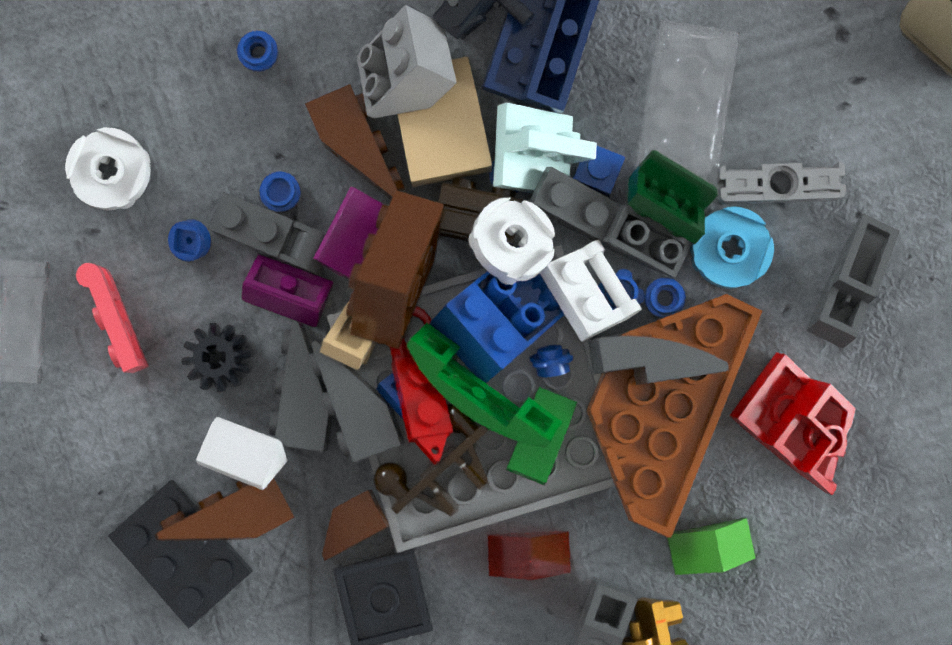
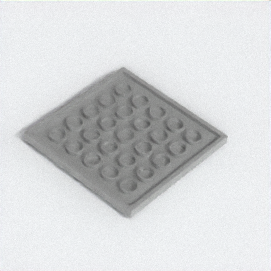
[327,245,615,553]

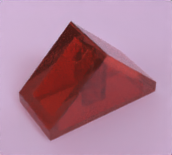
[487,531,571,580]

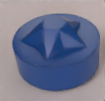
[168,219,211,262]

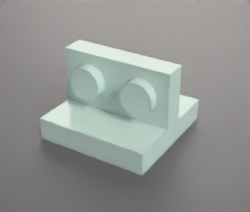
[493,103,597,193]

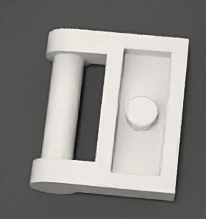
[540,240,642,342]

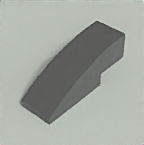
[806,213,900,348]
[588,336,729,385]

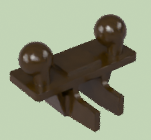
[374,403,489,516]

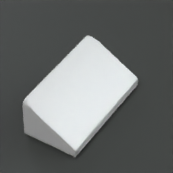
[196,417,287,490]

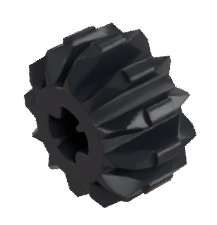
[182,323,253,392]

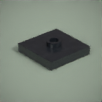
[333,548,433,645]

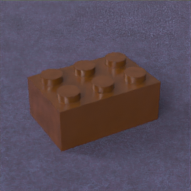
[346,190,444,349]

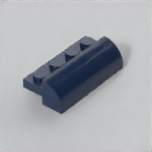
[481,0,599,114]

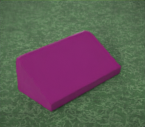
[313,187,383,279]
[242,254,333,327]

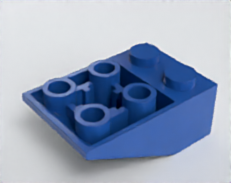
[429,246,565,383]

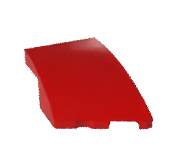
[729,352,856,495]

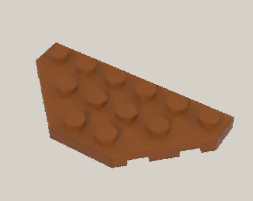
[586,294,762,538]

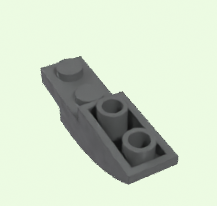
[529,167,692,278]

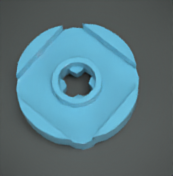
[690,206,774,289]

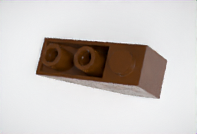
[305,84,405,200]
[154,478,295,541]

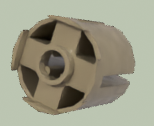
[899,0,952,78]

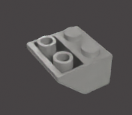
[357,5,457,118]

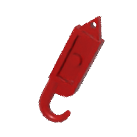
[389,306,453,465]

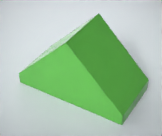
[667,518,756,575]

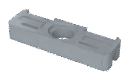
[716,162,846,205]

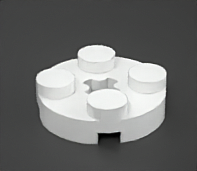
[65,128,151,210]
[468,198,555,284]

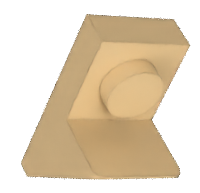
[320,301,377,370]

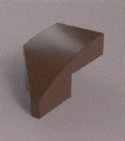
[322,489,390,561]

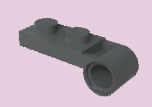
[208,192,326,276]

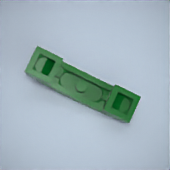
[407,323,563,447]

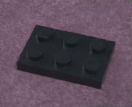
[108,480,253,629]

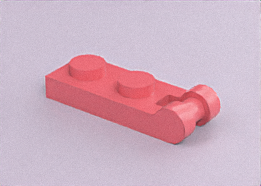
[76,263,149,373]

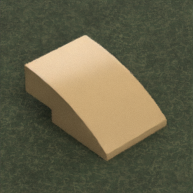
[398,56,492,187]

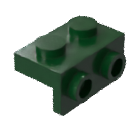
[627,150,718,244]

